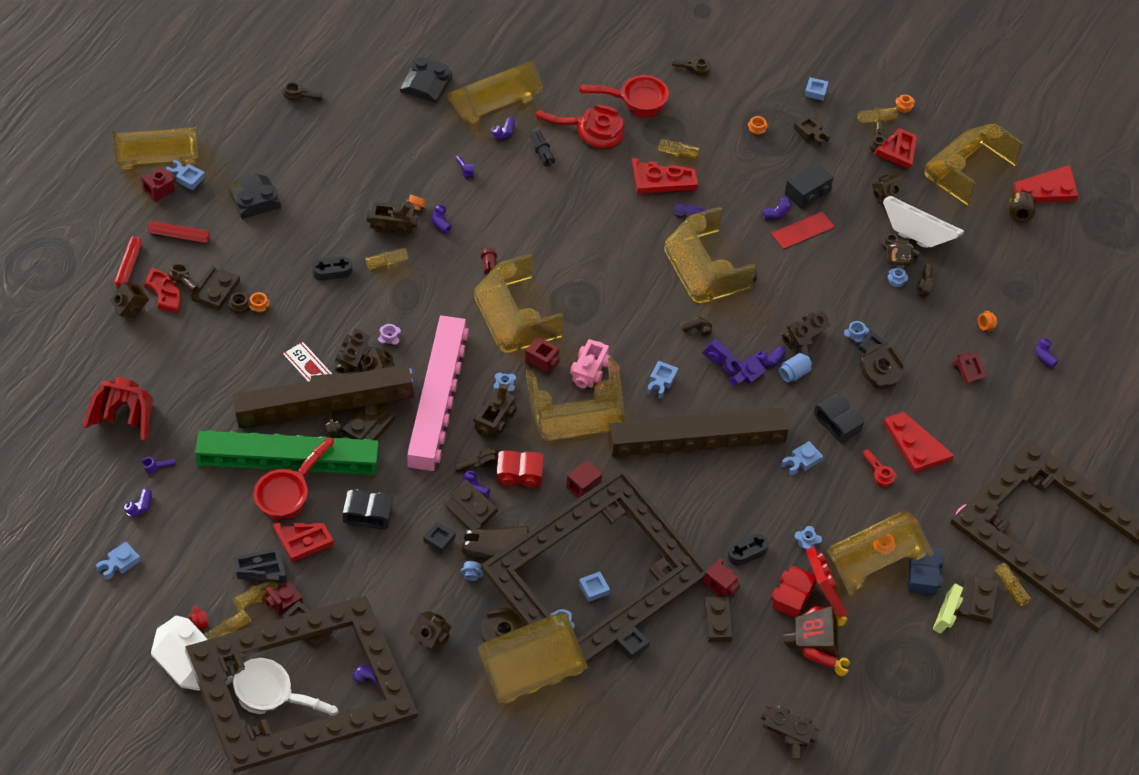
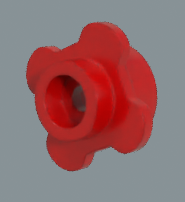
[189,606,208,631]

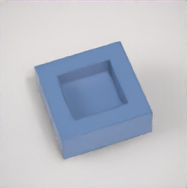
[805,77,829,101]
[579,572,610,602]

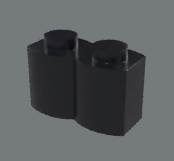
[814,393,864,443]
[343,489,393,529]

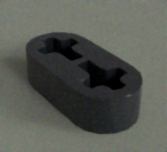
[312,257,352,280]
[727,534,768,566]

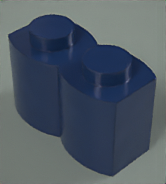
[908,544,944,595]

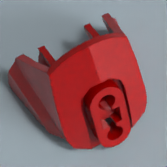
[82,377,154,441]

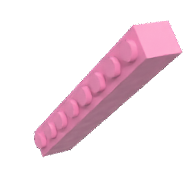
[407,315,469,471]

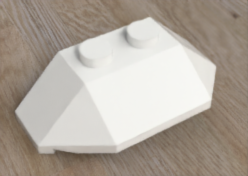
[883,196,964,248]
[151,616,234,691]

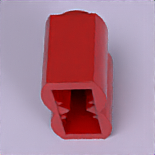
[497,451,544,488]
[771,565,817,618]

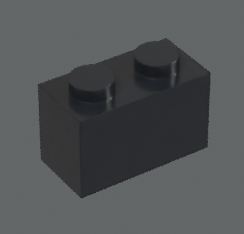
[785,163,833,208]

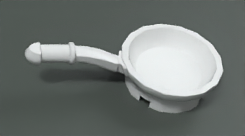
[233,658,339,716]

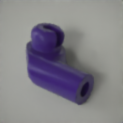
[491,117,515,140]
[763,197,792,219]
[431,205,452,234]
[1036,338,1059,369]
[756,346,786,366]
[463,471,490,499]
[124,489,152,517]
[353,665,379,689]

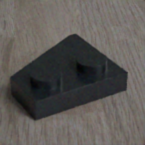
[233,548,287,583]

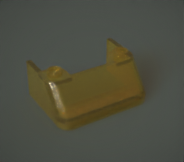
[447,60,545,124]
[924,123,1023,205]
[112,125,200,170]
[664,206,755,303]
[474,253,563,352]
[526,358,625,441]
[826,510,934,595]

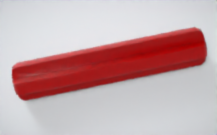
[148,221,210,243]
[114,236,142,289]

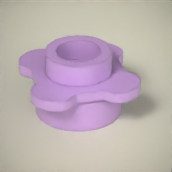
[378,324,401,345]

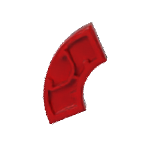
[144,268,181,313]

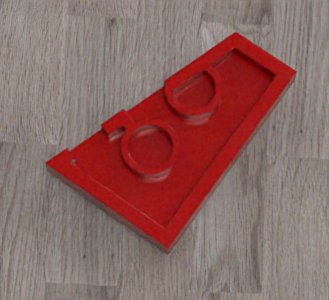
[631,158,698,194]
[1013,165,1078,202]
[883,412,954,473]
[806,546,848,618]

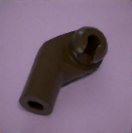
[680,316,712,336]

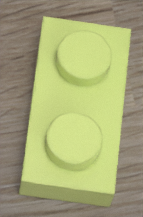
[933,584,963,634]

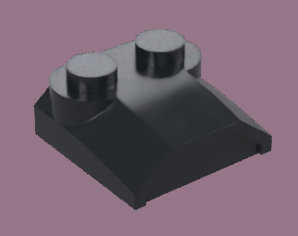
[400,57,452,104]
[228,174,281,219]

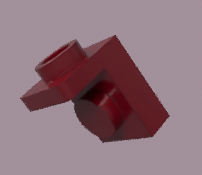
[952,351,987,384]
[265,581,303,616]

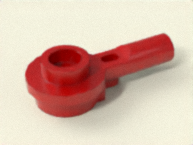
[862,449,896,487]

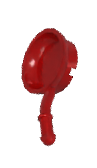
[579,75,669,118]
[535,105,624,149]
[253,438,334,521]

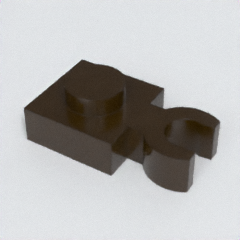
[794,115,830,147]

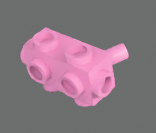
[570,339,611,388]

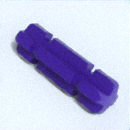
[674,203,715,221]

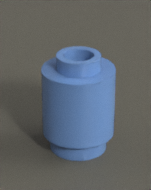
[779,353,812,382]

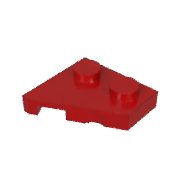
[874,128,917,169]
[273,523,334,563]

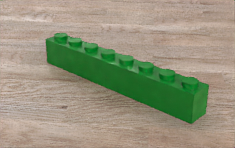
[195,430,379,475]

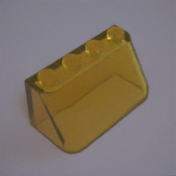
[478,613,588,704]

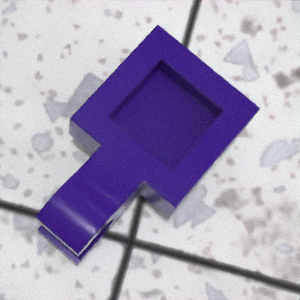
[702,339,741,376]
[728,353,766,387]

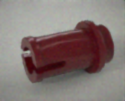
[481,248,497,276]

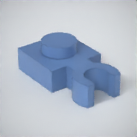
[166,160,205,190]
[647,361,678,399]
[782,441,823,476]
[96,542,141,580]

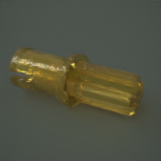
[858,107,898,123]
[658,139,699,160]
[365,248,408,270]
[995,563,1030,606]
[233,581,279,611]
[204,610,250,640]

